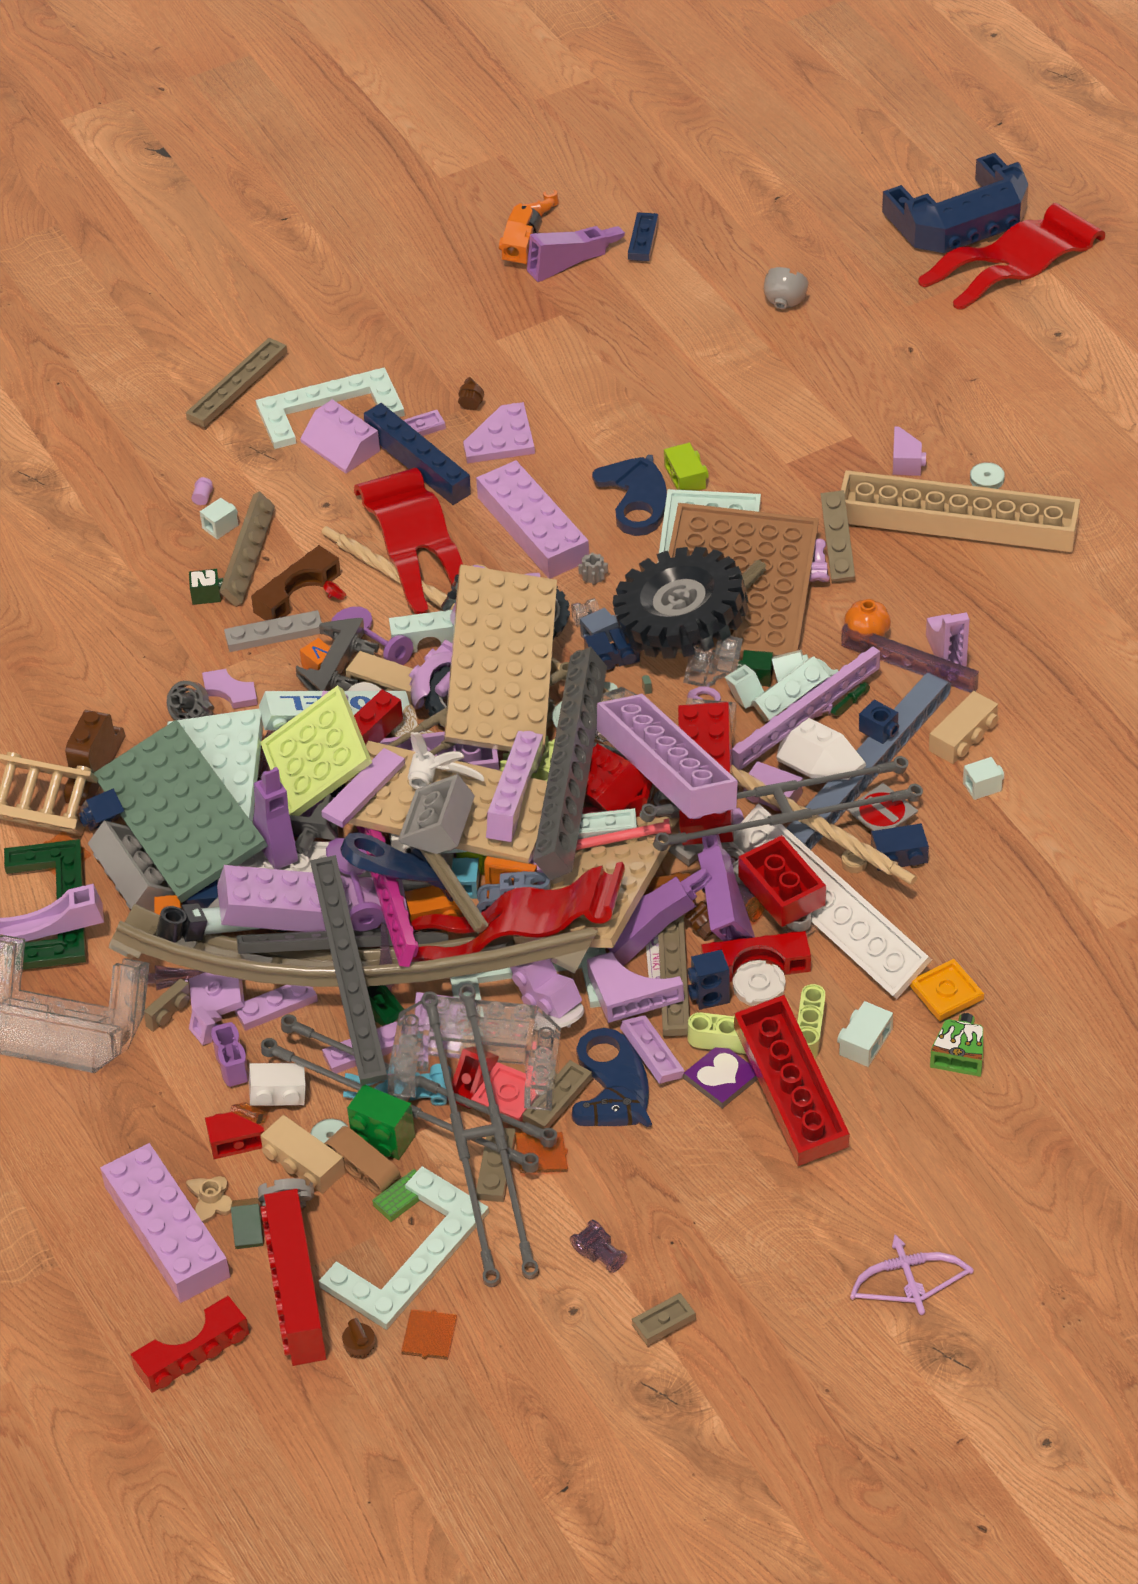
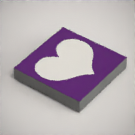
[683,1047,758,1109]

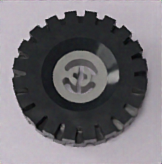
[613,547,749,659]

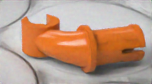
[522,190,559,217]

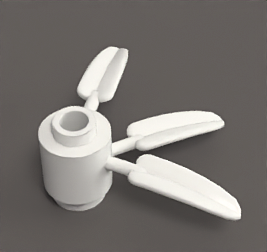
[408,732,484,789]

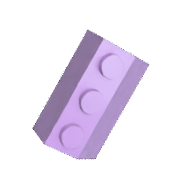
[300,399,380,473]

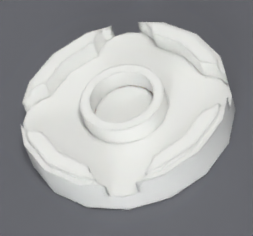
[733,960,786,1006]

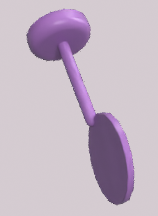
[331,607,413,665]
[326,838,384,931]

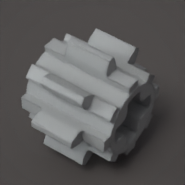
[578,553,608,585]

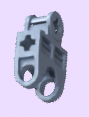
[476,871,551,921]

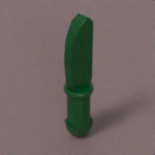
[830,682,870,716]

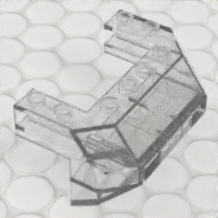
[0,934,150,1073]

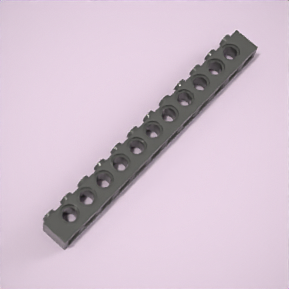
[533,647,607,880]

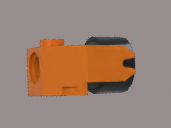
[499,203,542,264]

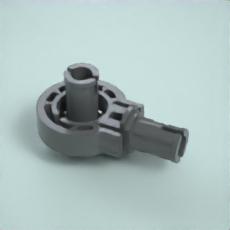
[166,681,214,720]

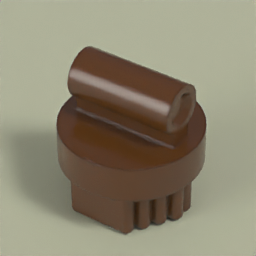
[458,377,485,410]
[685,901,713,940]
[342,1318,375,1359]

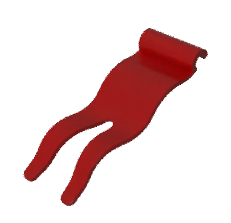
[918,203,1105,309]
[354,468,463,614]
[411,862,625,962]

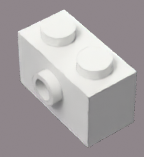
[249,1063,305,1106]

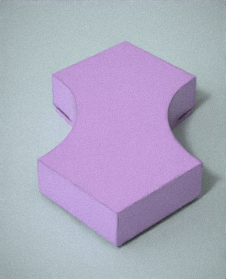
[202,669,257,709]

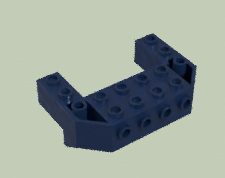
[882,153,1028,253]

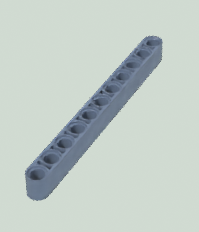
[787,673,951,850]

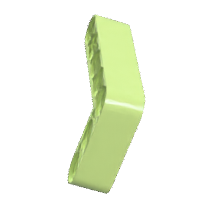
[687,984,825,1059]

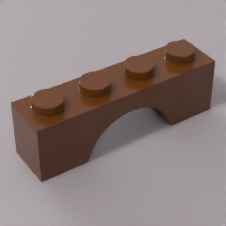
[251,545,341,621]

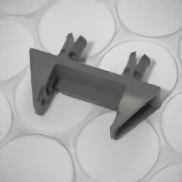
[296,618,379,691]
[253,794,338,855]

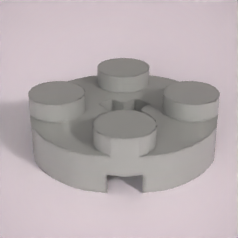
[258,1178,314,1209]

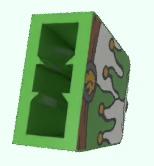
[930,1013,983,1077]

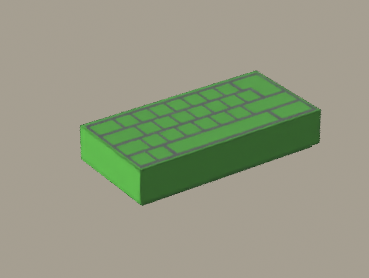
[372,1169,420,1222]

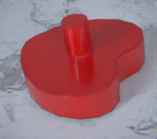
[323,581,346,600]

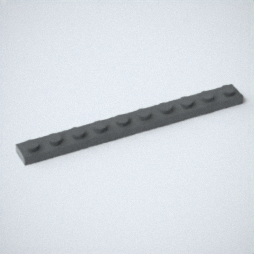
[310,855,388,1085]

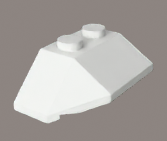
[776,718,866,780]

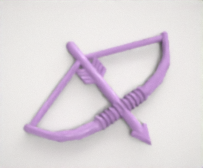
[850,1234,974,1315]

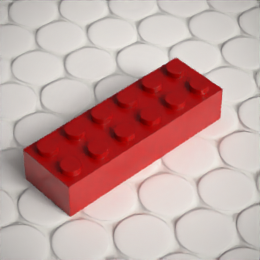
[678,702,734,845]
[734,995,850,1166]
[260,1189,327,1366]

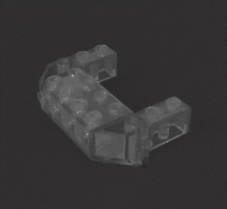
[388,996,561,1111]

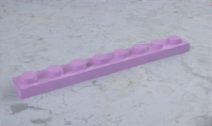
[732,647,880,770]

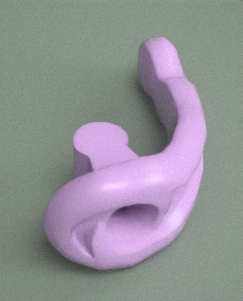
[809,538,830,582]

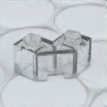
[683,636,743,687]

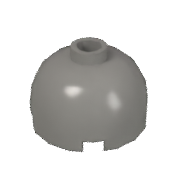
[763,267,809,309]

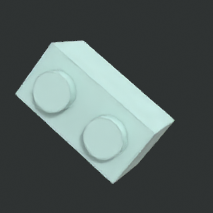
[837,1001,893,1067]

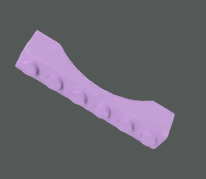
[486,731,543,842]
[0,884,104,948]

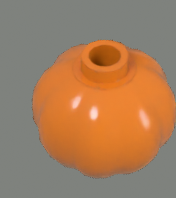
[844,599,891,643]

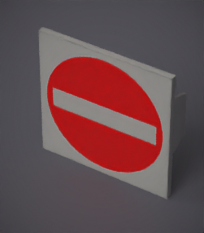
[846,783,918,831]

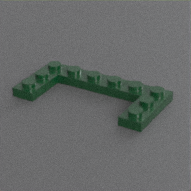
[4,839,86,971]

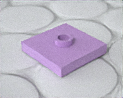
[189,972,245,1015]

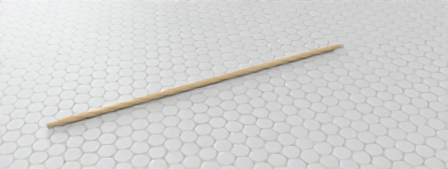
[322,526,917,885]

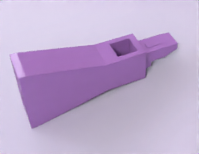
[527,226,625,282]
[253,767,298,869]
[698,834,755,941]
[608,867,712,966]

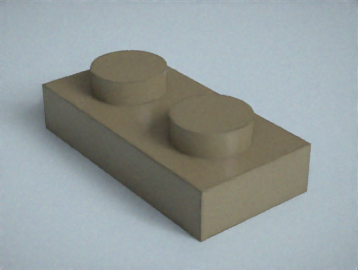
[144,978,190,1032]
[632,1293,696,1346]

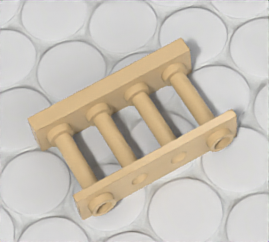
[0,752,98,836]

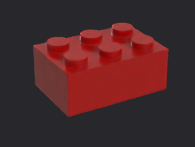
[584,743,648,812]
[738,835,826,927]

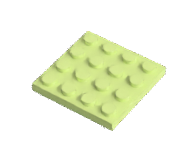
[261,685,372,816]

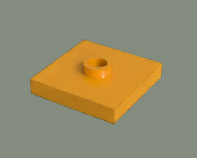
[909,959,984,1021]

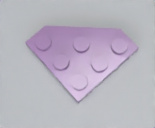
[463,402,535,464]

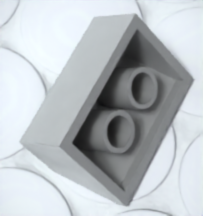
[398,774,475,854]

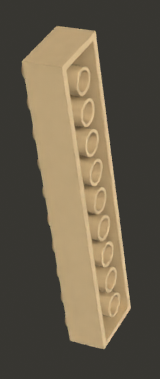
[841,470,1080,552]

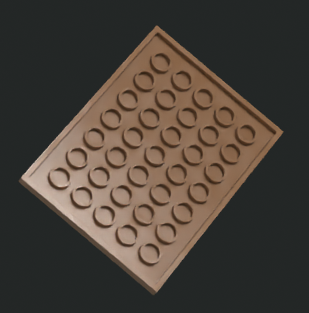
[668,503,819,657]

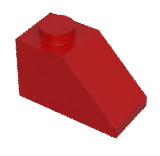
[447,1046,499,1109]
[205,1112,265,1159]

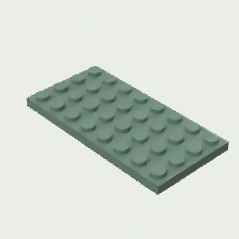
[94,719,268,903]

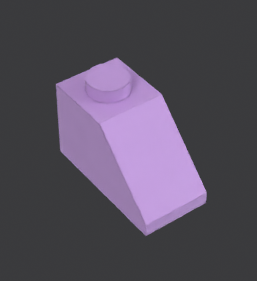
[893,427,926,476]

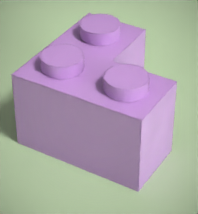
[510,958,582,1018]

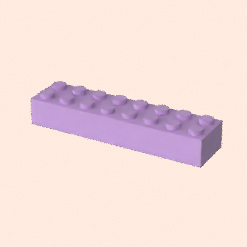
[597,694,738,819]

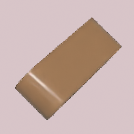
[324,1126,400,1195]

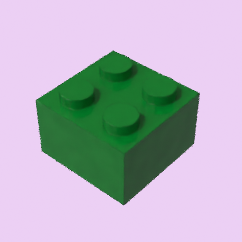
[347,1085,415,1160]

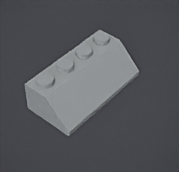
[88,820,175,912]

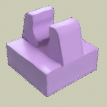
[189,1006,222,1045]

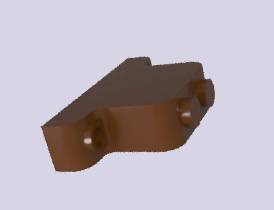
[64,710,125,806]

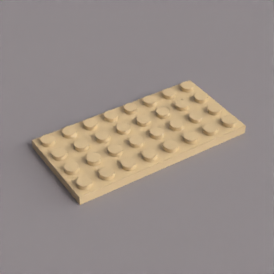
[444,565,557,756]
[347,741,547,864]
[513,817,680,948]

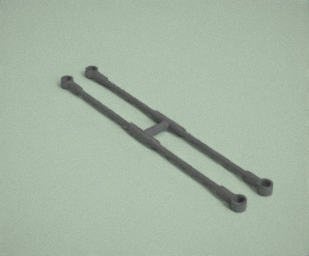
[640,756,923,851]
[422,984,538,1287]
[261,1014,557,1173]

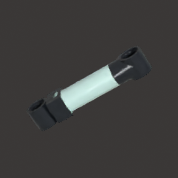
[156,903,288,943]

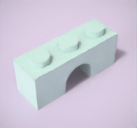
[389,610,454,653]
[751,656,828,722]

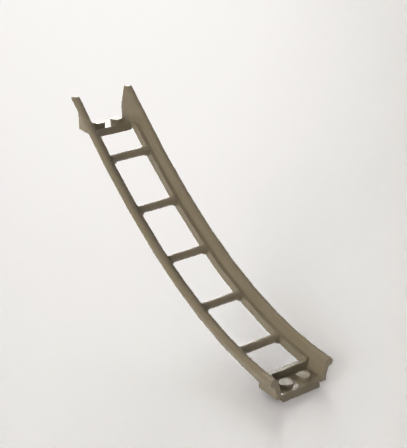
[108,904,598,987]

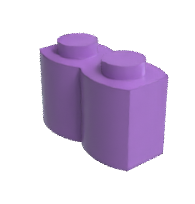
[211,1022,249,1087]

